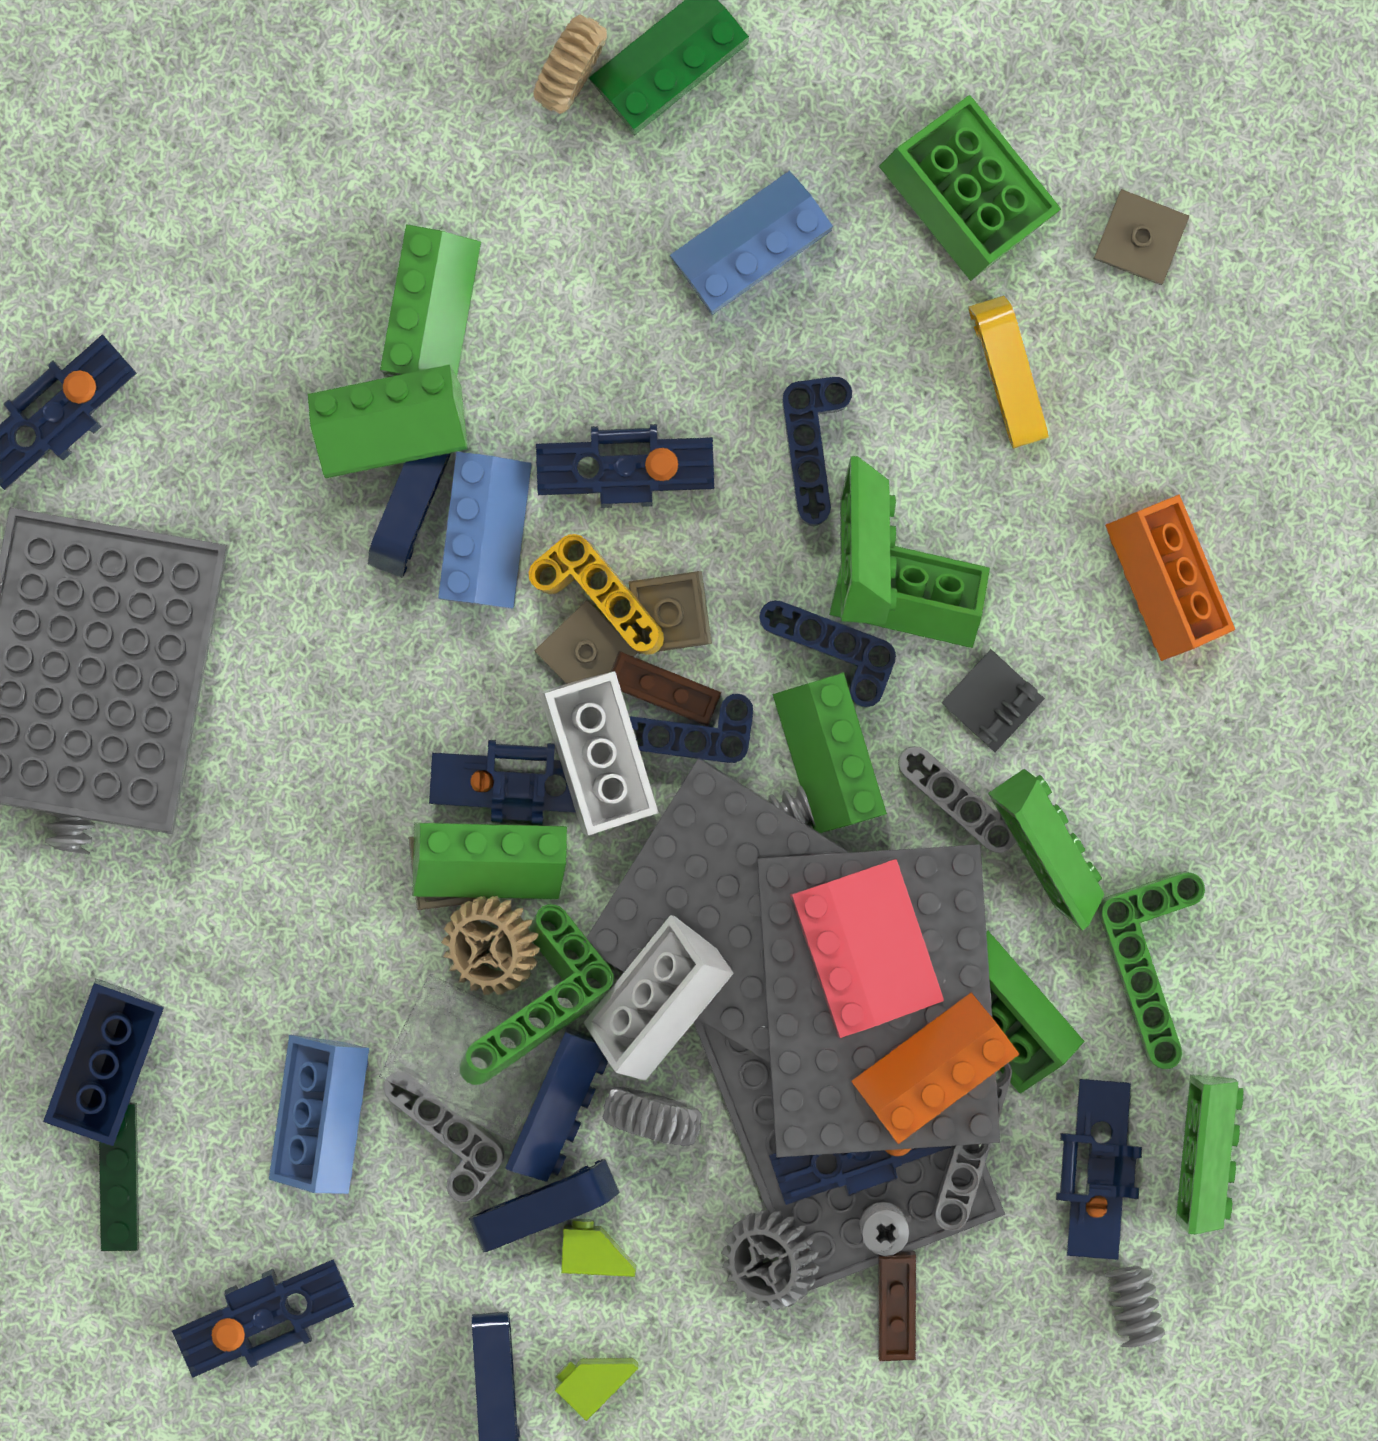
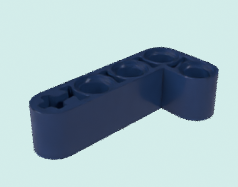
[782,377,852,526]
[368,453,451,578]
[759,600,896,707]
[629,694,753,763]
[469,1159,620,1252]
[472,1311,520,1441]

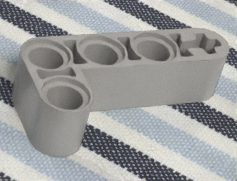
[898,746,1016,853]
[384,1068,504,1202]

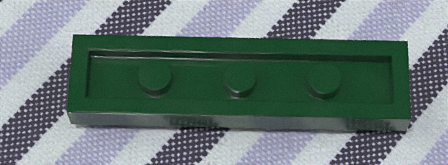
[99,1103,139,1251]

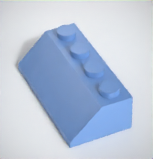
[670,170,833,315]
[438,452,532,609]
[269,1035,369,1194]

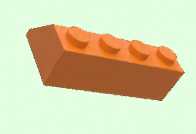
[1105,494,1236,661]
[851,992,1019,1144]

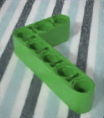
[1099,871,1205,1069]
[459,904,614,1085]

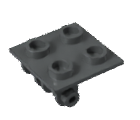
[941,649,1045,752]

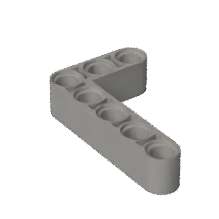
[933,1063,1012,1231]

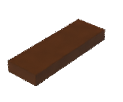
[611,651,722,726]
[878,1251,916,1361]

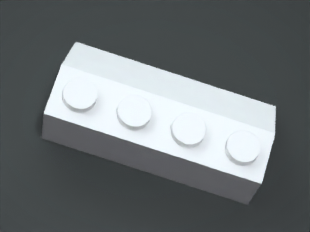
[539,671,659,835]
[583,915,734,1081]

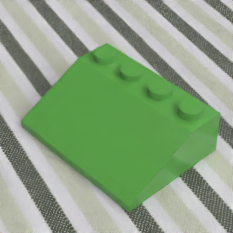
[879,95,1061,281]
[1175,1074,1244,1235]

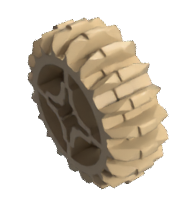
[533,14,607,114]
[441,896,540,995]

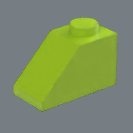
[561,1219,636,1277]
[555,1358,639,1421]

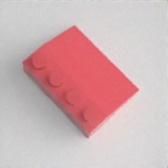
[790,859,944,1038]

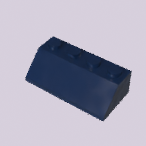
[43,978,164,1146]
[505,1027,608,1182]

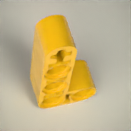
[968,295,1049,449]
[528,534,664,655]

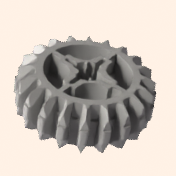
[603,1087,702,1146]
[721,1209,820,1310]

